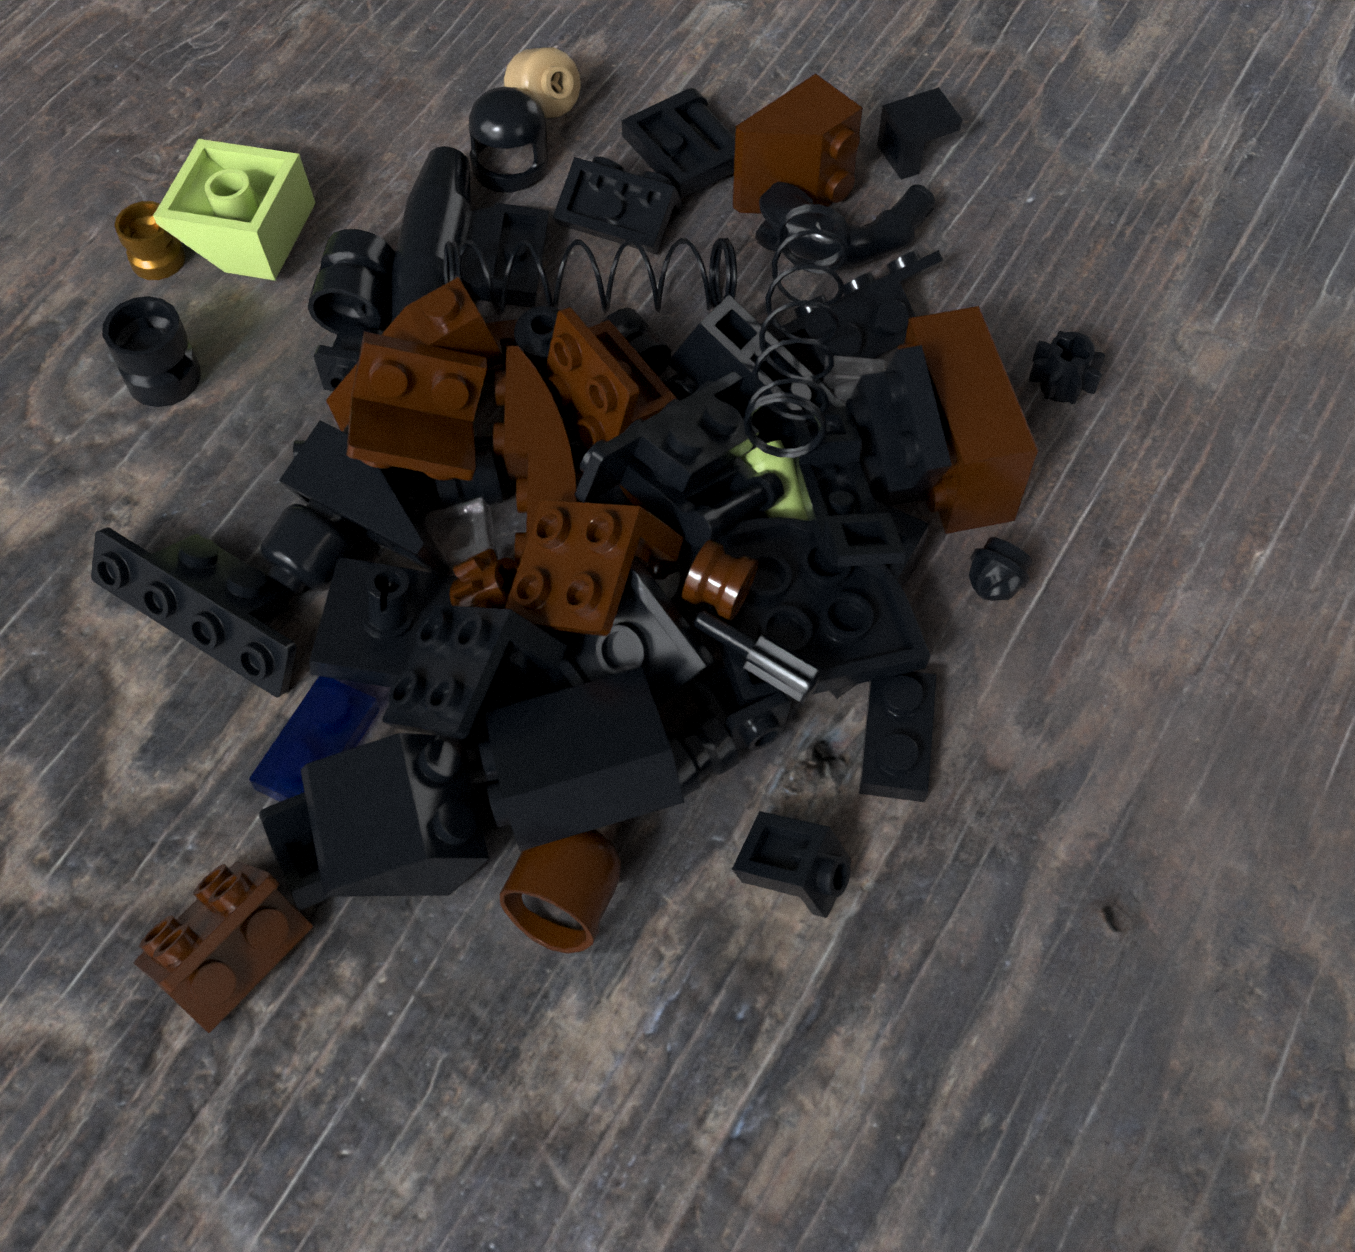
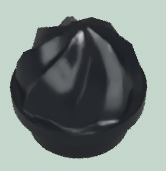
[969,537,1033,601]

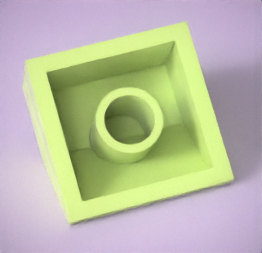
[153,139,315,281]

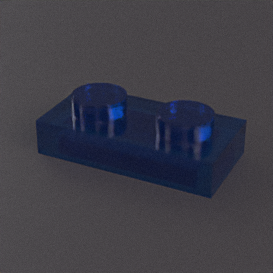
[249,676,380,802]

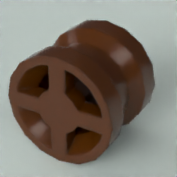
[682,539,759,621]

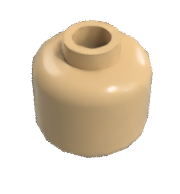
[504,47,581,118]

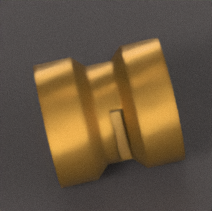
[114,201,186,280]

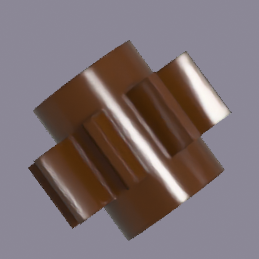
[449,549,519,609]

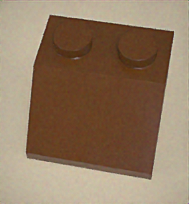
[733,73,863,214]

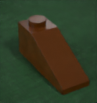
[326,277,505,431]

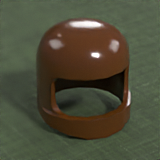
[499,829,621,954]

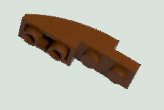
[493,346,577,565]

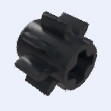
[1029,331,1105,404]

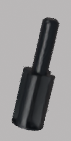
[694,610,823,703]

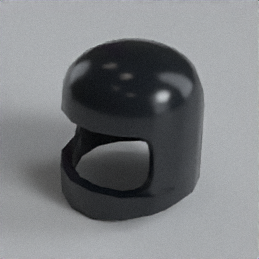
[469,86,548,193]

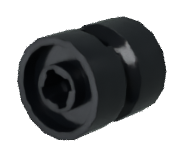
[308,229,395,335]
[102,296,201,407]

